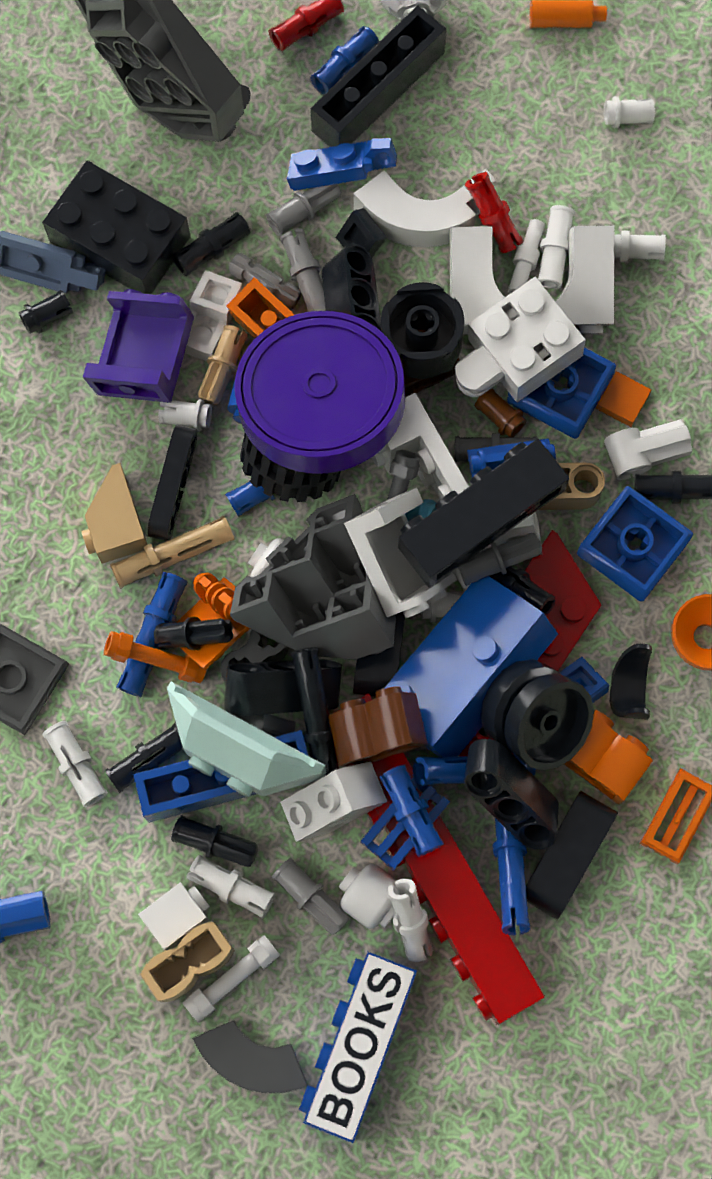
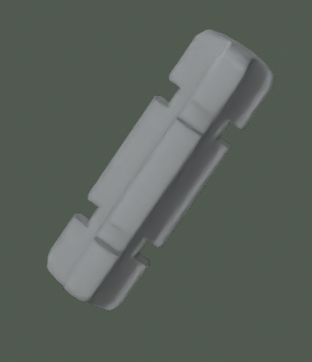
[229,253,301,310]

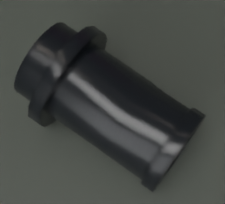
[18,290,73,334]

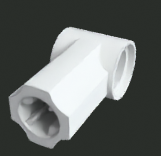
[604,419,693,480]

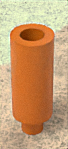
[529,0,607,28]

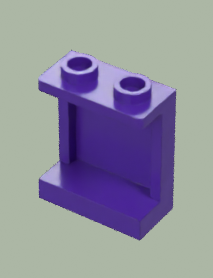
[83,289,195,403]

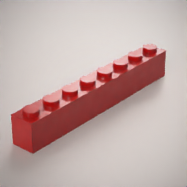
[336,694,545,1025]

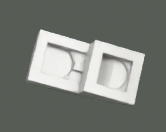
[185,270,242,361]

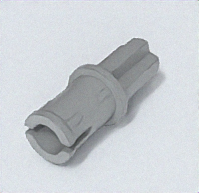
[266,184,342,236]
[271,858,349,935]

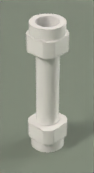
[182,935,280,1023]

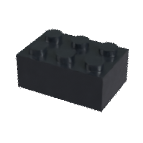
[42,160,191,294]

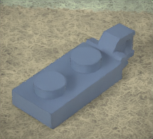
[0,231,106,294]

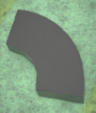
[193,1020,308,1093]

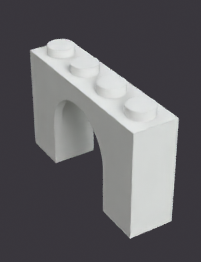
[450,226,614,335]

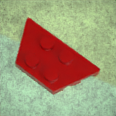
[525,530,601,671]

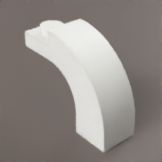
[354,169,496,247]

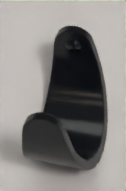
[609,644,652,720]

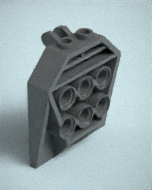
[74,0,251,142]

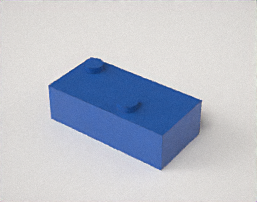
[375,576,558,757]

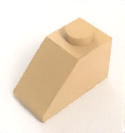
[82,463,148,564]

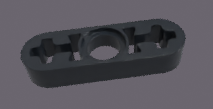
[147,425,198,541]

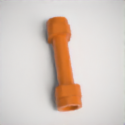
[104,631,207,683]

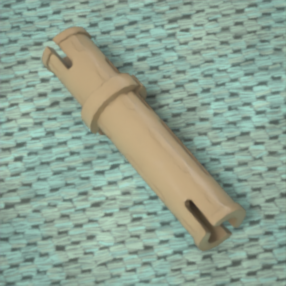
[110,516,234,589]

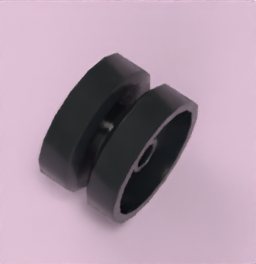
[481,659,594,771]

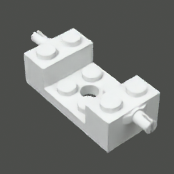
[371,393,495,592]

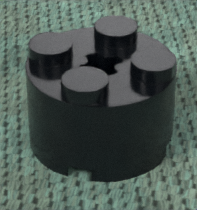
[381,282,464,379]

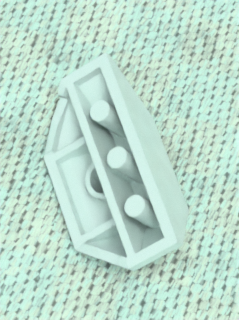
[167,681,326,797]

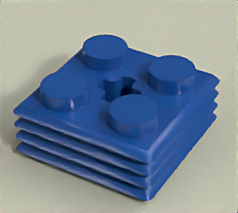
[507,347,616,439]
[577,486,693,602]

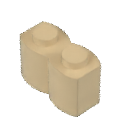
[140,922,235,1003]

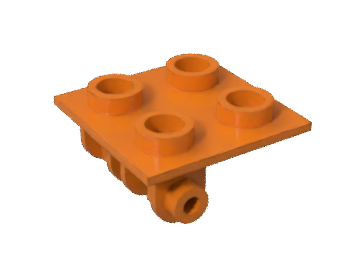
[176,573,251,670]

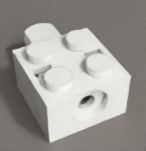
[455,276,586,402]

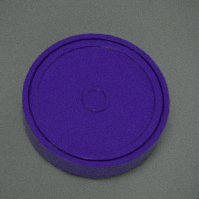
[234,311,405,474]

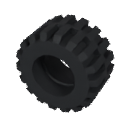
[240,433,341,502]

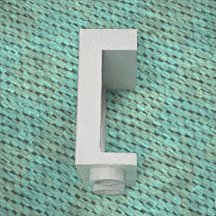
[344,487,457,618]

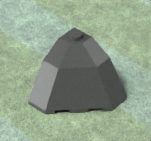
[230,494,396,660]

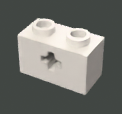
[280,761,387,842]

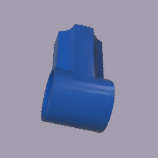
[0,891,50,943]

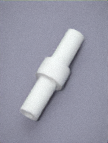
[508,219,545,294]

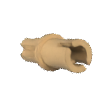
[198,325,248,405]

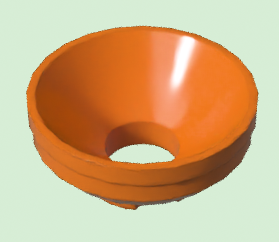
[671,594,712,671]

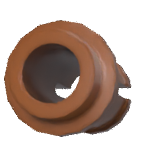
[474,388,527,437]

